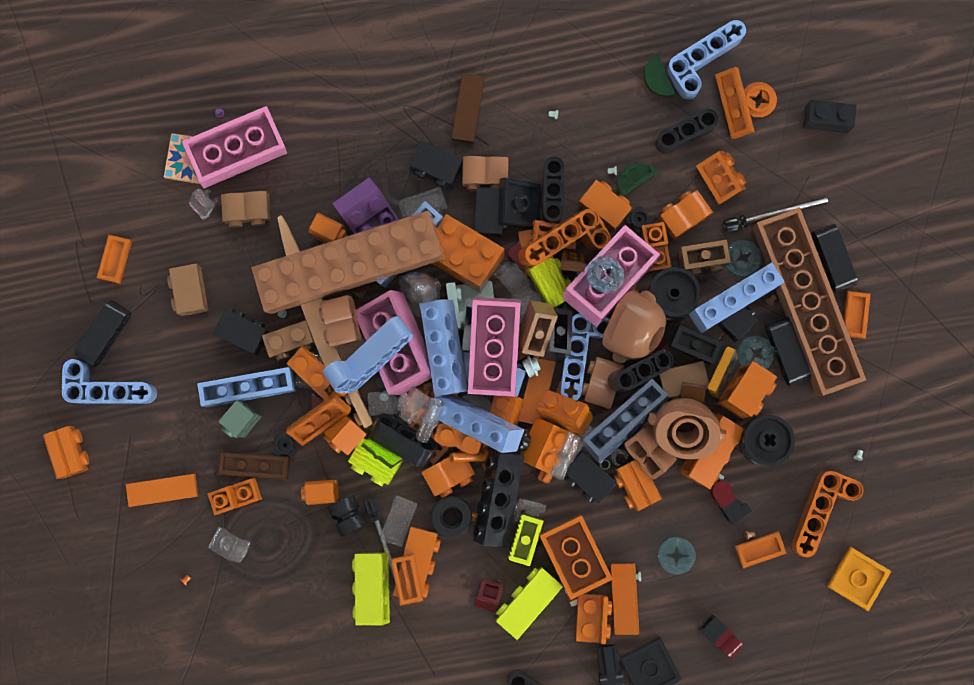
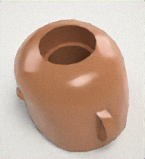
[602,290,666,363]
[648,398,727,459]

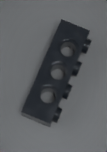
[473,449,524,548]

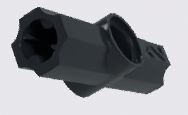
[597,644,624,685]

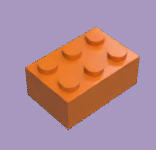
[431,214,504,293]
[716,361,777,419]
[539,514,613,600]

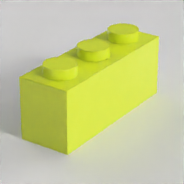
[352,552,390,625]
[496,566,563,640]

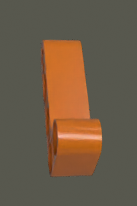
[518,209,611,267]
[791,471,863,558]

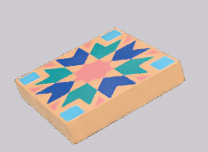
[164,133,200,184]

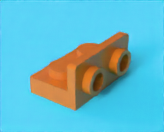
[696,151,746,204]
[575,594,612,644]

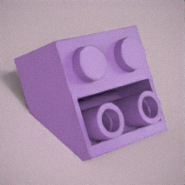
[332,178,399,234]

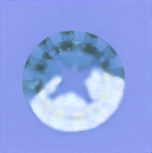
[727,239,762,276]
[587,256,625,293]
[737,336,775,369]
[658,537,696,575]

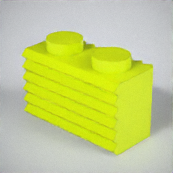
[526,256,571,308]
[348,438,403,486]
[508,514,544,566]

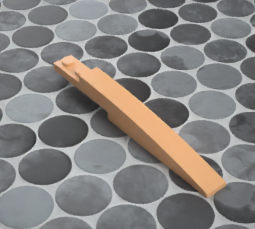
[277,215,374,429]

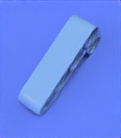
[666,20,746,100]
[560,313,610,401]
[322,316,413,393]
[62,359,157,404]

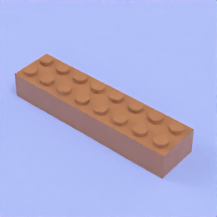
[752,207,866,397]
[251,211,445,314]

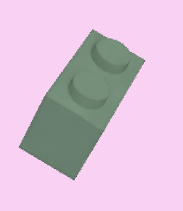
[218,400,262,438]

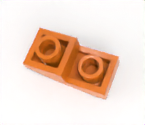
[641,222,671,273]
[208,478,262,515]

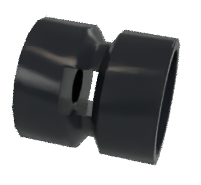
[327,495,368,537]

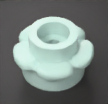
[522,355,541,377]

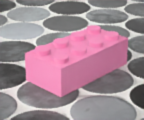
[182,106,287,188]
[562,225,660,327]
[356,290,432,395]
[468,297,521,397]

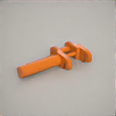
[450,443,489,471]

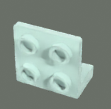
[446,281,494,331]

